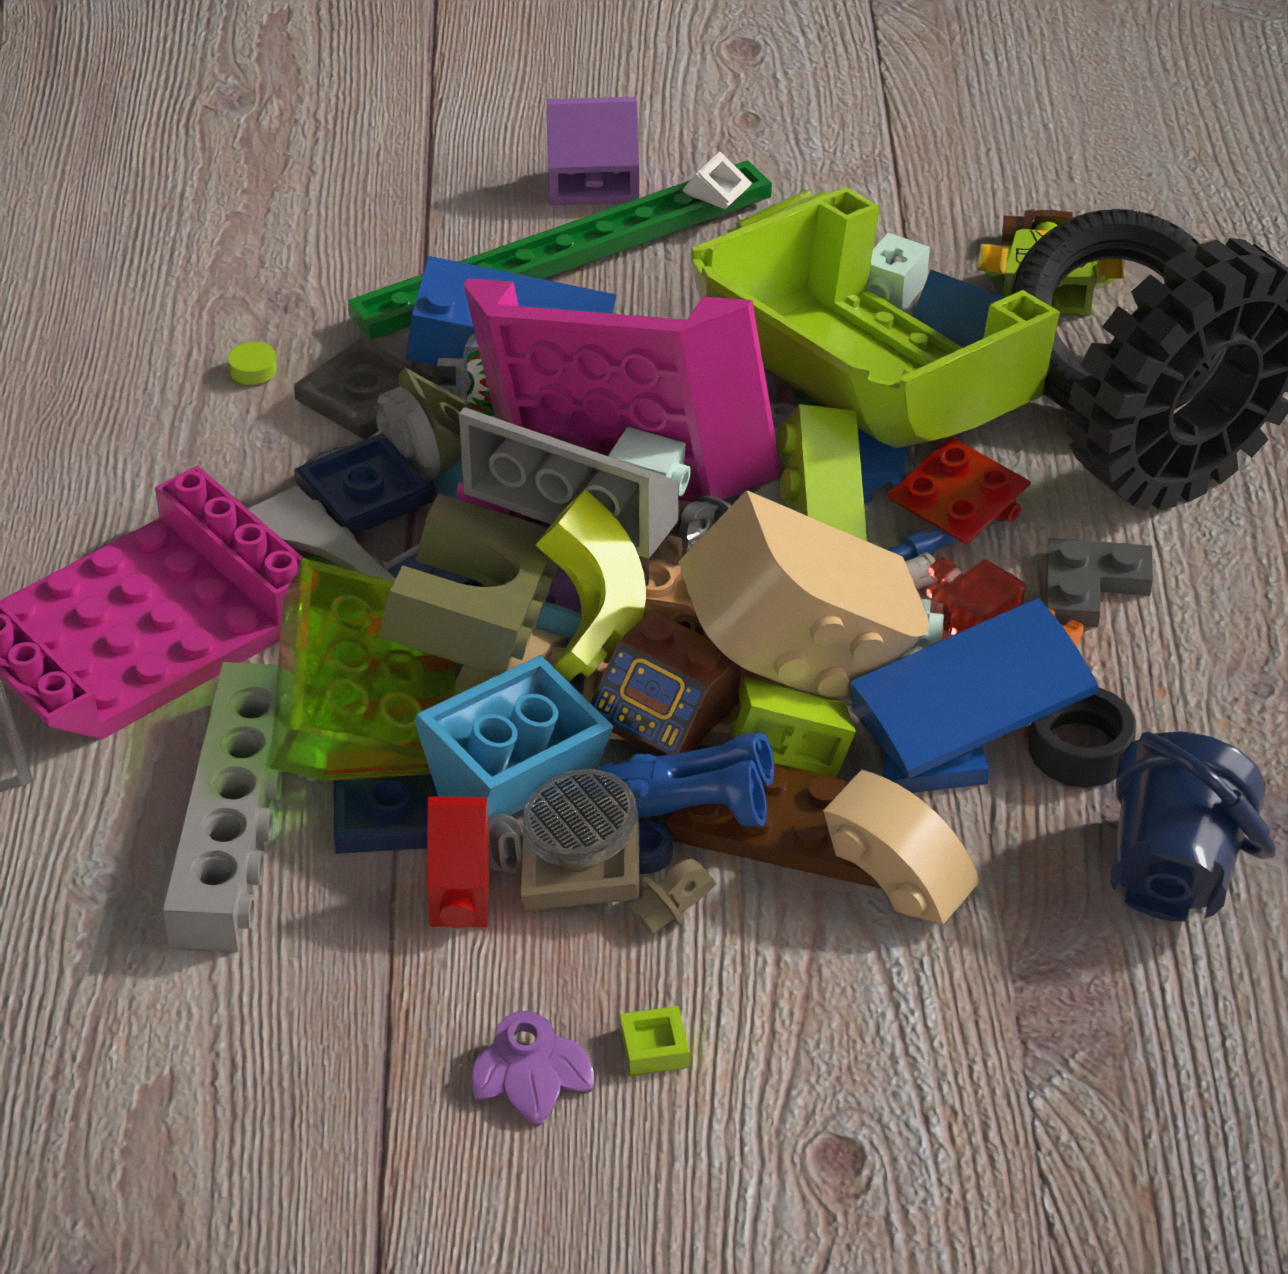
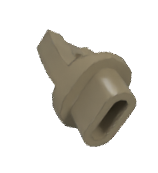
[626,859,717,935]

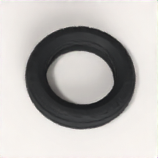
[1008,209,1227,412]

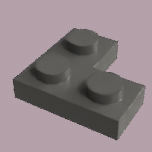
[1046,538,1153,627]

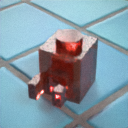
[926,556,1026,635]

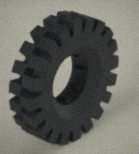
[1066,238,1288,510]

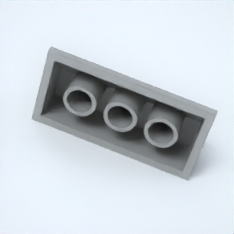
[459,407,678,559]

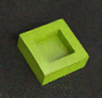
[620,1006,690,1076]

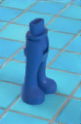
[574,732,774,828]

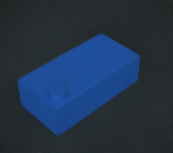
[406,256,617,372]

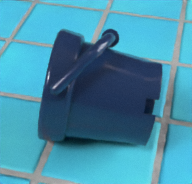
[1110,731,1276,922]

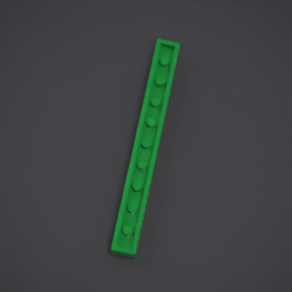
[348,160,772,340]

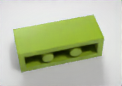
[776,404,867,541]

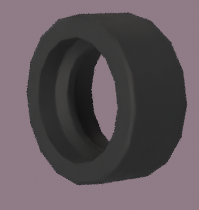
[1028,687,1136,788]

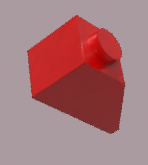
[427,797,491,928]

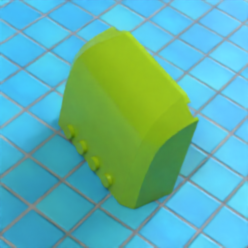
[691,187,1060,448]

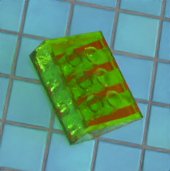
[270,558,456,781]

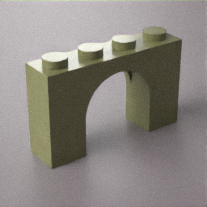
[378,493,559,675]

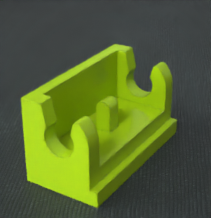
[729,677,856,777]

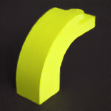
[535,489,646,682]

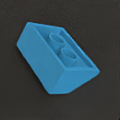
[415,655,613,817]

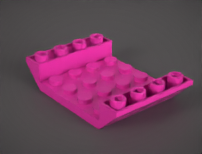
[463,278,782,502]
[0,465,320,739]

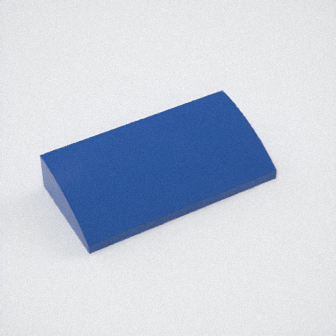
[850,598,1098,779]

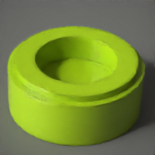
[228,342,277,385]

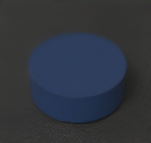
[639,820,673,874]

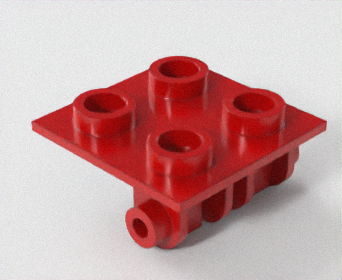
[887,436,1031,545]

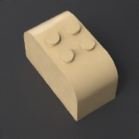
[678,490,929,705]

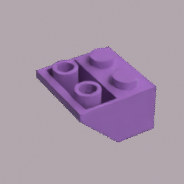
[546,97,639,205]

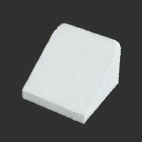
[682,152,752,209]

